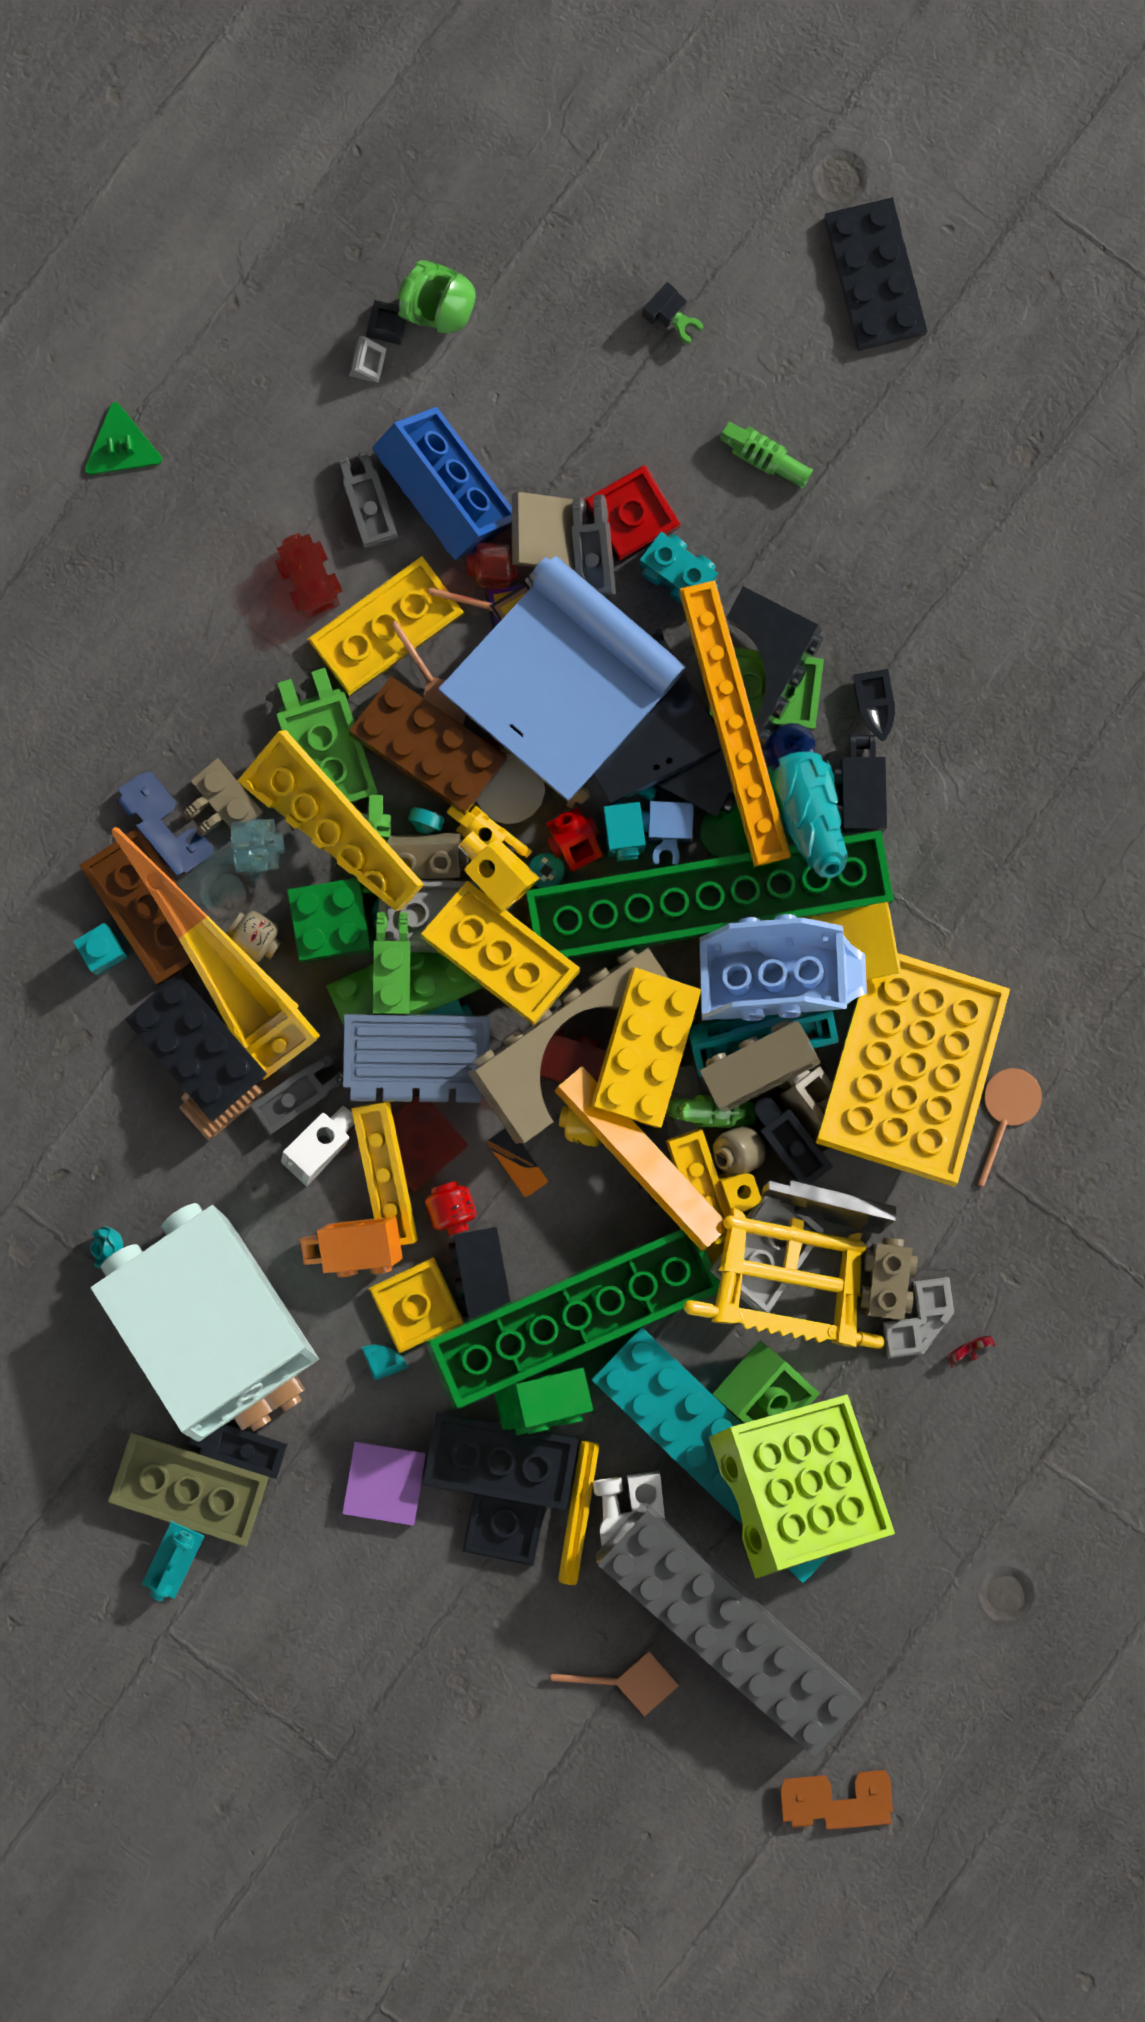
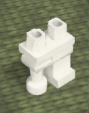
[593,1470,665,1546]

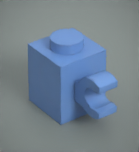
[642,801,693,866]

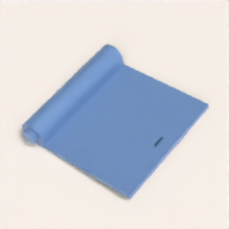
[438,556,687,802]

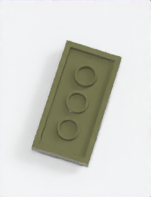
[108,1432,270,1547]

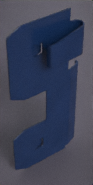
[117,771,214,876]

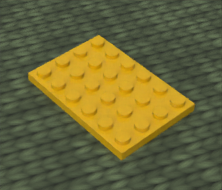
[815,953,1010,1187]

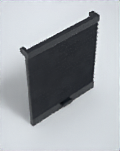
[594,628,722,806]

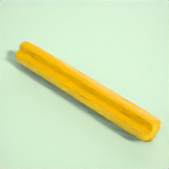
[558,1441,599,1585]

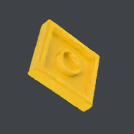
[369,1257,463,1353]

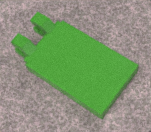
[277,668,378,803]

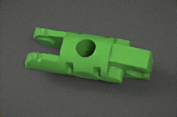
[667,1095,756,1128]

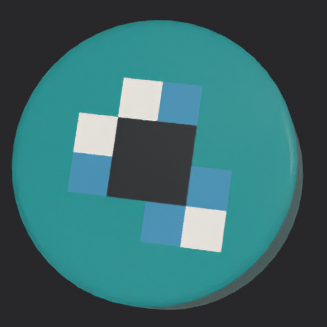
[529,853,564,888]

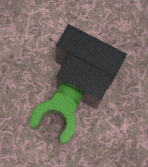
[642,282,703,345]

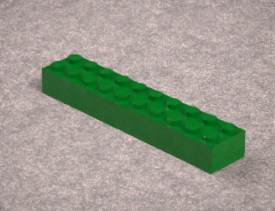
[526,830,894,960]

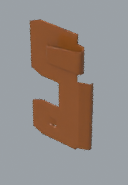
[781,1770,893,1830]

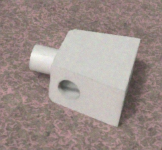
[281,1106,354,1187]

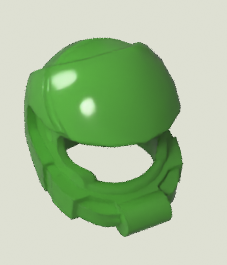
[397,260,476,333]

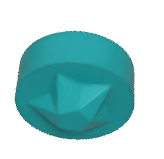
[407,807,445,834]

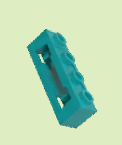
[688,1010,839,1077]

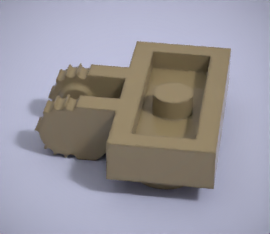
[182,758,264,837]

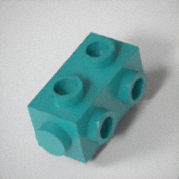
[639,532,719,606]

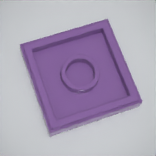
[343,1441,426,1526]

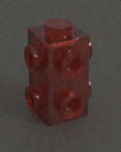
[275,533,343,619]

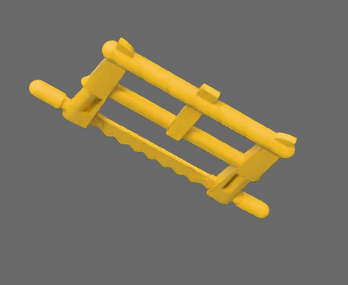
[683,1208,885,1349]

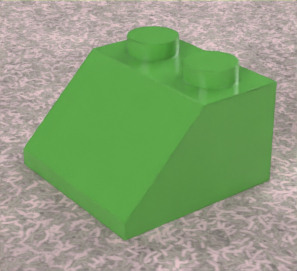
[713,1340,820,1423]

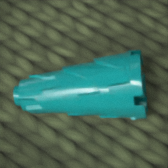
[767,752,848,878]

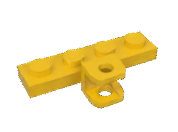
[666,1128,761,1266]

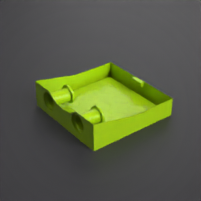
[709,1394,895,1579]

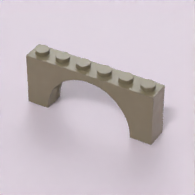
[467,947,696,1143]

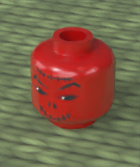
[425,1180,477,1236]

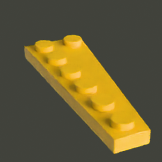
[237,730,424,911]

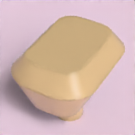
[566,787,590,808]

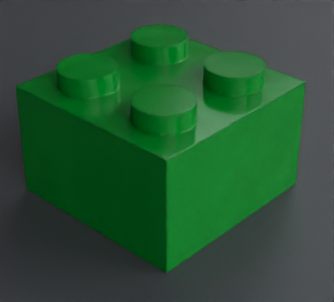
[288,878,373,964]
[494,1368,593,1435]

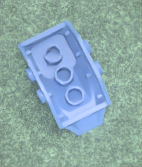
[699,914,867,1021]

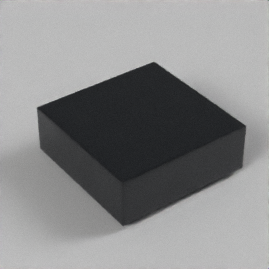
[366,300,407,345]

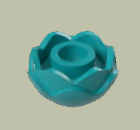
[90,1226,124,1269]

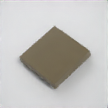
[512,492,576,571]

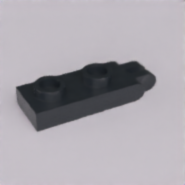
[186,1424,288,1479]

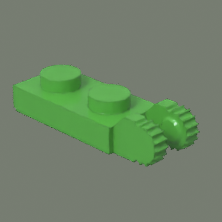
[373,912,411,1014]

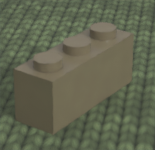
[700,1019,821,1113]

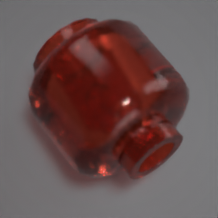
[466,543,518,589]

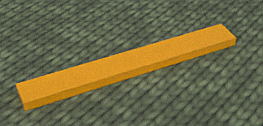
[679,580,791,867]

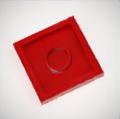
[584,465,681,562]

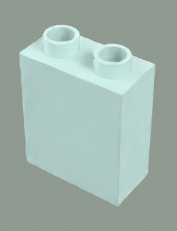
[90,1203,320,1442]

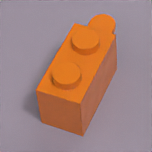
[300,1216,403,1277]

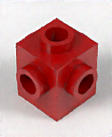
[546,807,603,872]

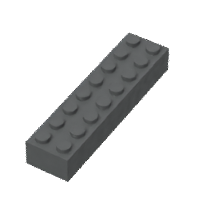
[595,1501,864,1758]

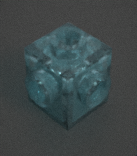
[231,819,285,873]

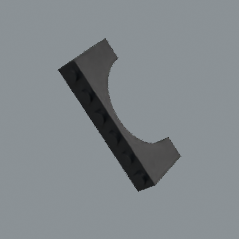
[654,586,823,819]

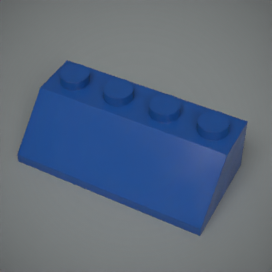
[372,407,512,560]

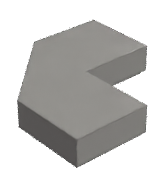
[882,1277,954,1358]

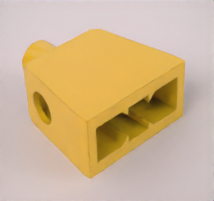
[458,831,540,912]

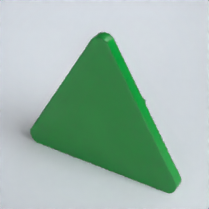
[85,402,163,475]

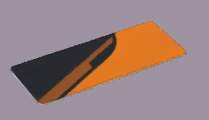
[487,1129,548,1197]

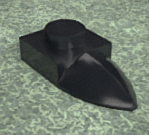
[852,669,895,742]

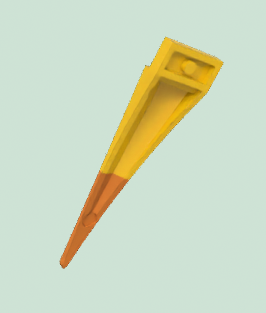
[112,827,320,1080]

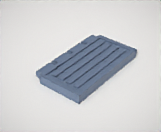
[343,1014,490,1103]

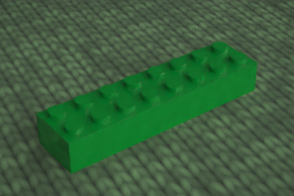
[424,1227,720,1409]

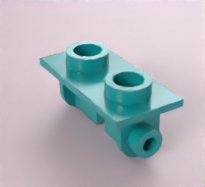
[141,1521,205,1601]

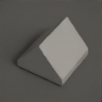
[348,336,386,382]

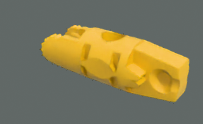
[447,806,532,858]

